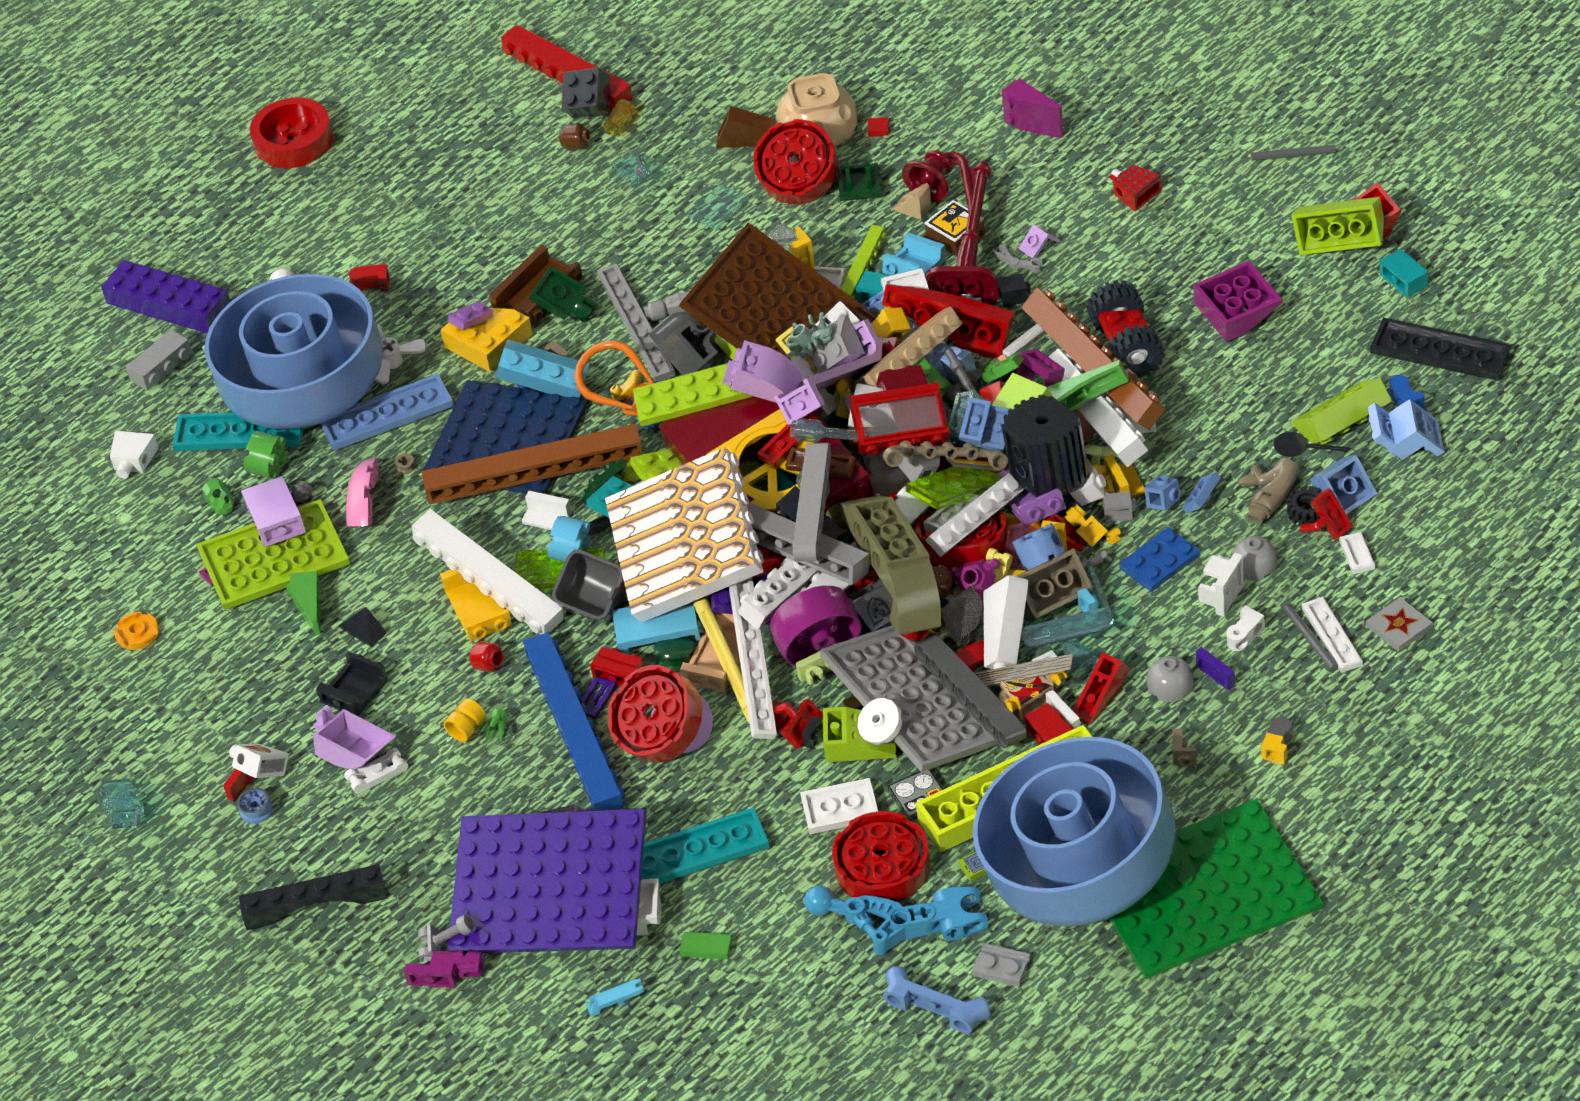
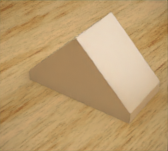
[893,183,931,219]

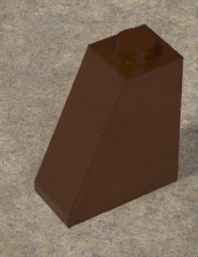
[716,106,776,148]

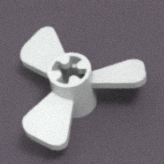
[375,324,426,384]

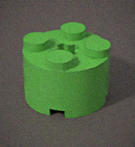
[244,431,288,479]

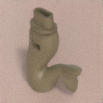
[1237,458,1300,524]

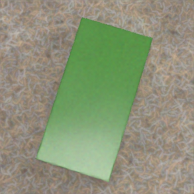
[679,932,732,960]

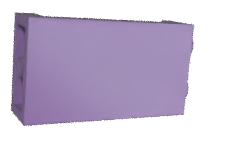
[241,476,306,547]

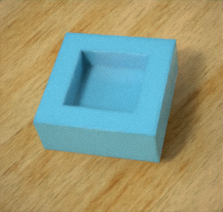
[1077,588,1099,621]

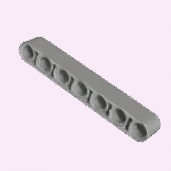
[793,443,831,562]

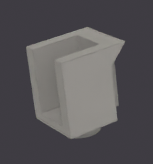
[1103,491,1136,523]

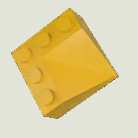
[440,308,533,372]

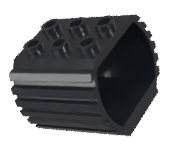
[1001,395,1089,498]

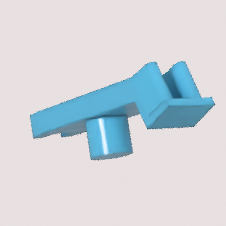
[586,979,645,1016]

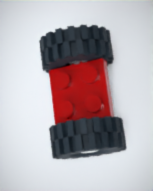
[1086,280,1165,378]

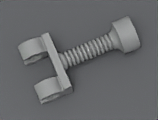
[418,914,476,963]

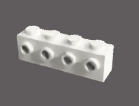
[737,557,818,630]

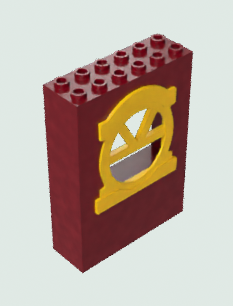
[659,396,874,549]

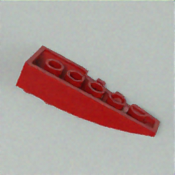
[882,284,1015,359]

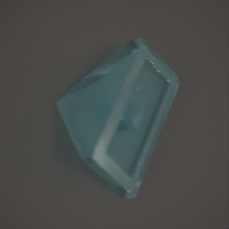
[1061,640,1100,674]

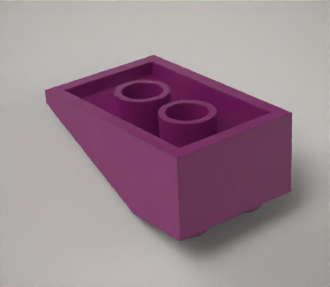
[1002,78,1064,138]

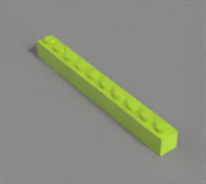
[841,225,886,300]

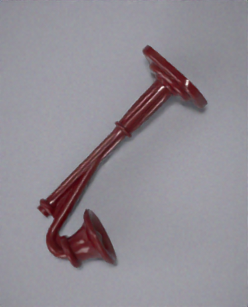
[902,150,999,305]

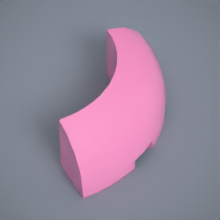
[346,457,379,526]

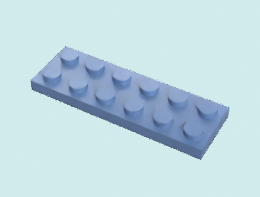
[320,374,454,451]

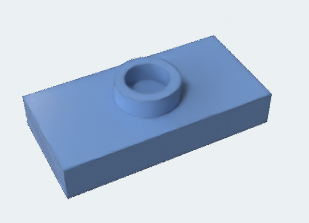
[1182,472,1221,513]

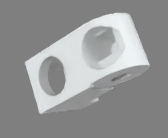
[1226,605,1265,651]

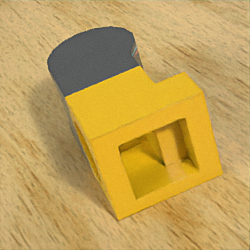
[1261,717,1292,764]

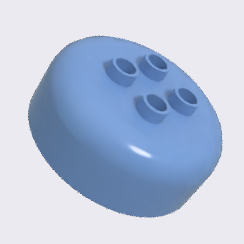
[205,274,382,430]
[973,737,1176,926]

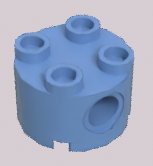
[1012,523,1067,571]

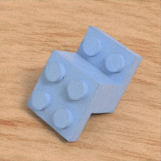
[1368,399,1445,459]

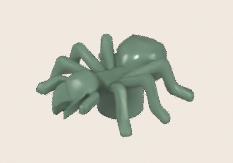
[786,312,834,358]

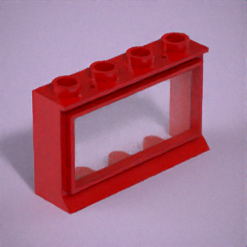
[850,382,950,455]

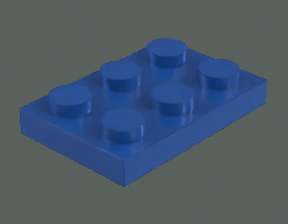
[1119,527,1200,592]

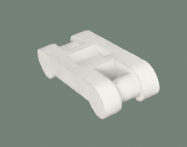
[344,748,408,794]

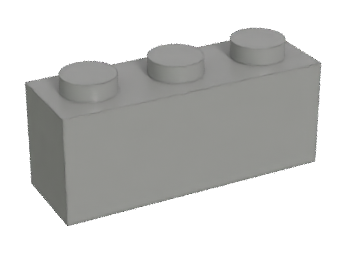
[126,330,192,391]

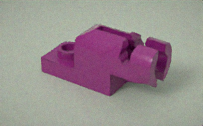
[404,950,485,988]

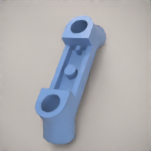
[883,966,991,1034]

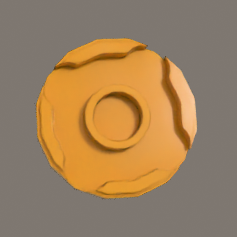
[114,612,160,650]

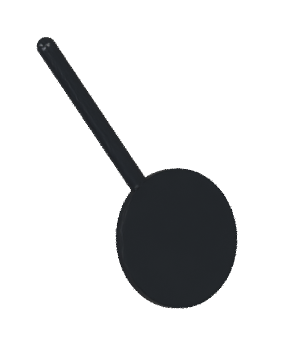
[1274,432,1350,457]

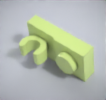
[796,644,835,685]

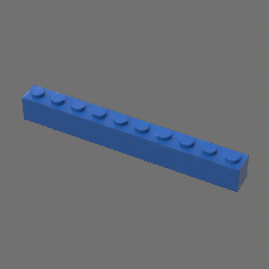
[523,632,625,811]

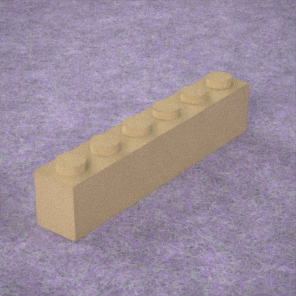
[854,306,963,388]

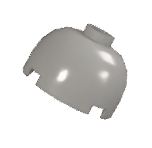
[1231,536,1277,581]
[1146,656,1193,702]

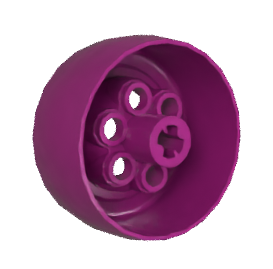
[769,585,861,666]

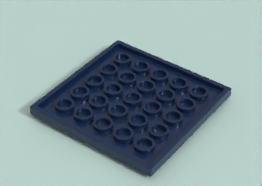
[423,380,588,494]

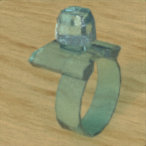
[612,154,651,186]

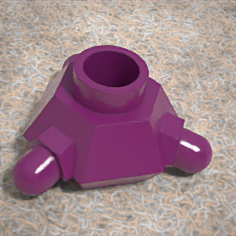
[951,558,1000,608]

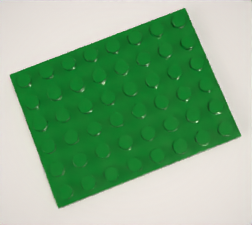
[1109,799,1323,979]

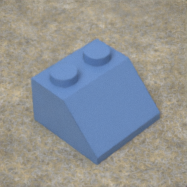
[1310,455,1377,514]

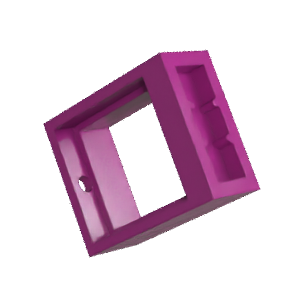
[1016,348,1065,387]

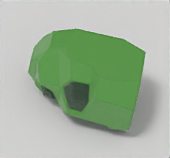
[202,478,234,515]

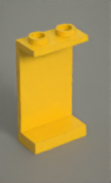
[440,570,512,642]

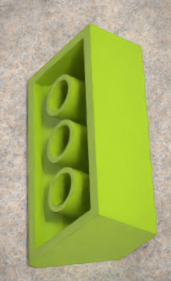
[1291,197,1384,255]
[1291,378,1392,445]

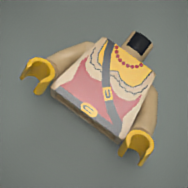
[999,671,1067,721]

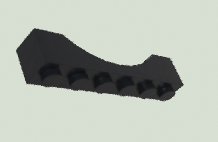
[239,864,387,930]

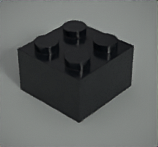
[561,67,610,118]

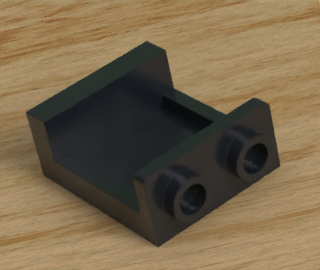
[316,651,388,716]

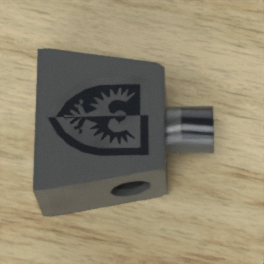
[848,578,893,631]

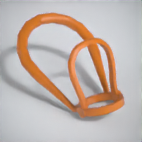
[574,341,655,417]

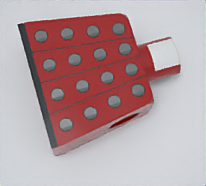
[1110,165,1162,212]

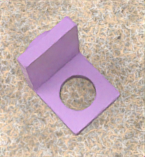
[1019,224,1060,258]

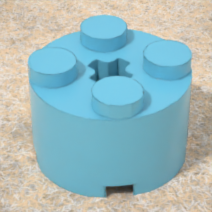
[548,515,591,562]

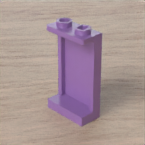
[991,468,1066,527]

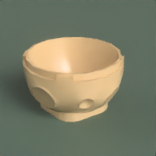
[776,73,857,147]

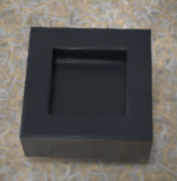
[802,716,823,749]

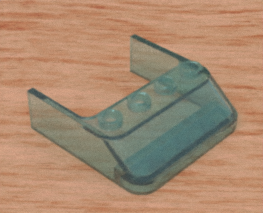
[1020,561,1114,648]

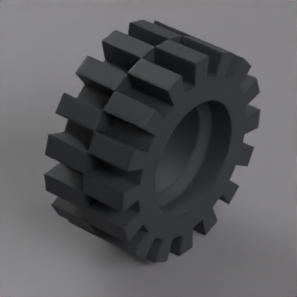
[1287,486,1320,526]

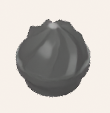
[291,481,314,503]

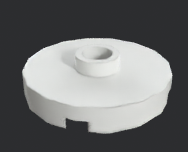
[858,698,902,745]

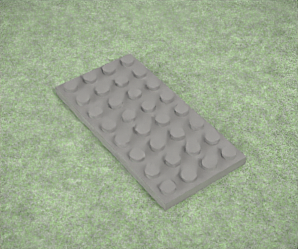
[820,625,999,772]

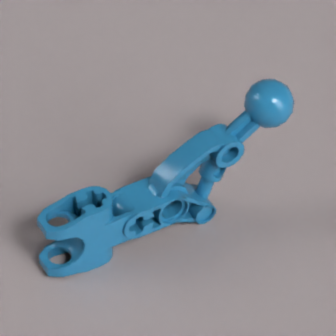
[804,885,988,955]

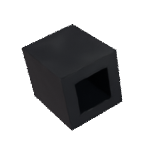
[997,274,1031,308]

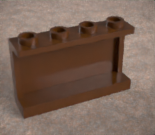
[489,245,583,327]

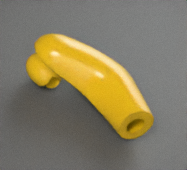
[610,370,642,401]

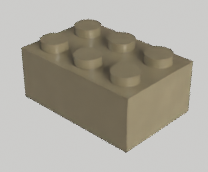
[1015,549,1094,622]

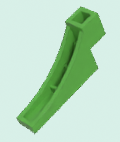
[1047,360,1129,412]

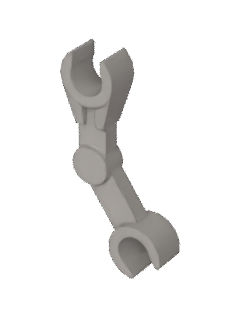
[993,245,1042,273]

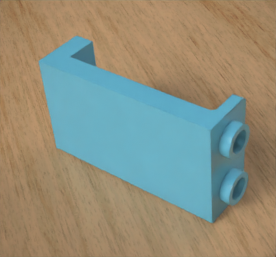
[612,602,704,655]

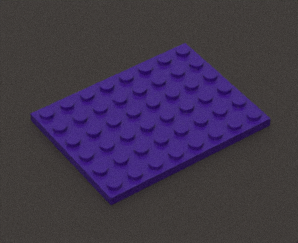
[447,809,647,954]

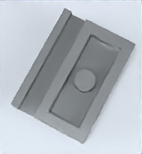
[972,943,1031,987]

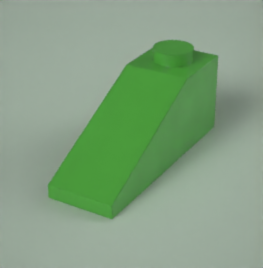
[287,571,321,635]

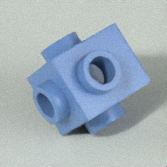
[1144,475,1181,511]

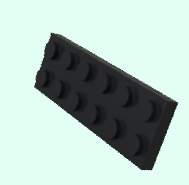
[1370,317,1511,381]

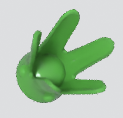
[481,709,509,742]

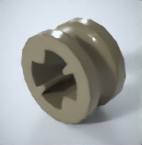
[395,453,416,474]

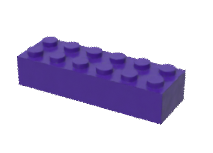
[101,260,230,333]

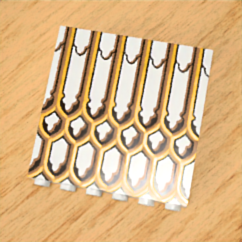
[605,447,764,623]

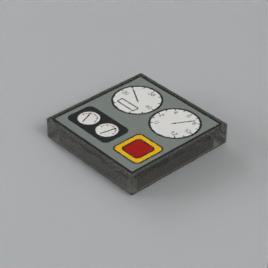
[887,769,944,822]

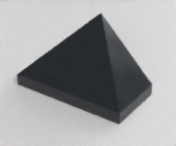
[339,607,387,647]

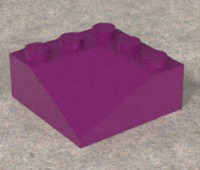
[1193,261,1283,342]

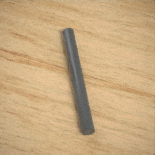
[1251,145,1335,161]
[1282,603,1338,671]

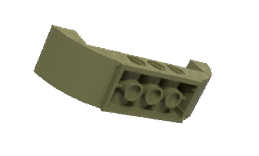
[825,495,941,635]

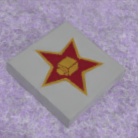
[1366,597,1433,652]

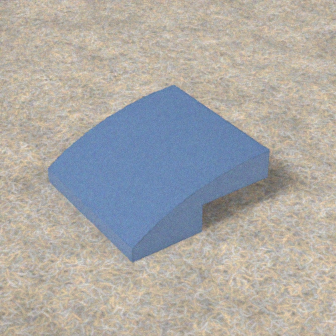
[959,398,1009,453]

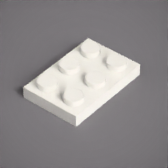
[800,778,878,834]

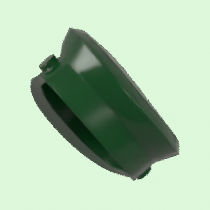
[654,636,694,672]

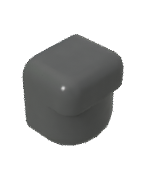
[552,550,626,623]

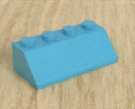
[496,339,590,398]

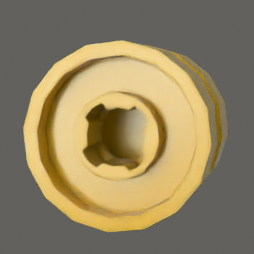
[443,699,487,742]

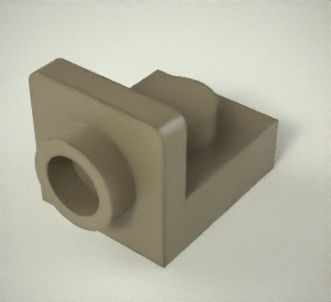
[1173,729,1197,767]

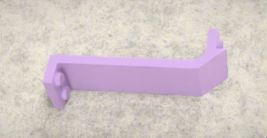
[774,319,882,425]

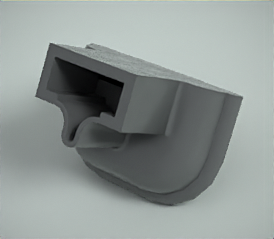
[648,312,725,375]

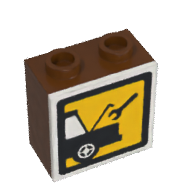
[925,200,985,257]

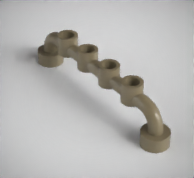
[883,440,1008,470]

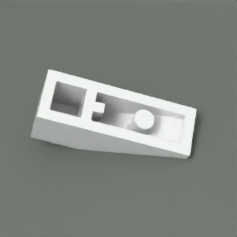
[1070,458,1106,506]

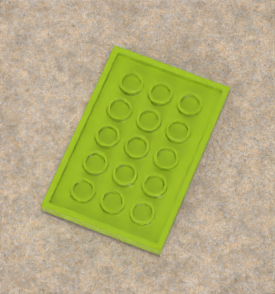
[196,499,350,610]

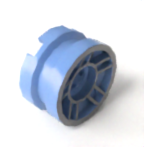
[237,788,273,824]

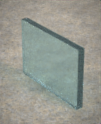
[688,184,749,231]

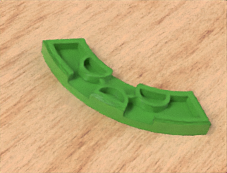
[978,353,1024,383]

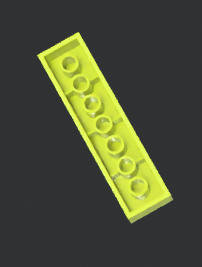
[916,725,1092,853]

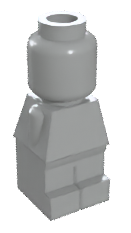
[644,289,691,321]

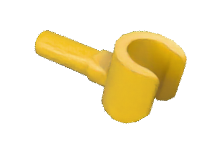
[1103,527,1122,544]

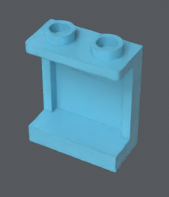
[882,233,945,276]

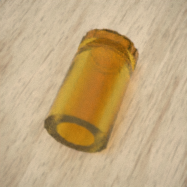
[603,99,635,137]

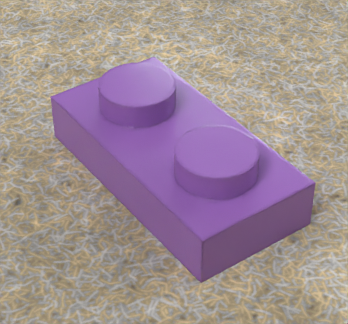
[448,301,493,330]

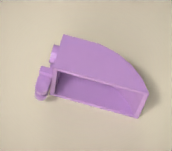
[723,340,802,403]
[313,705,396,769]

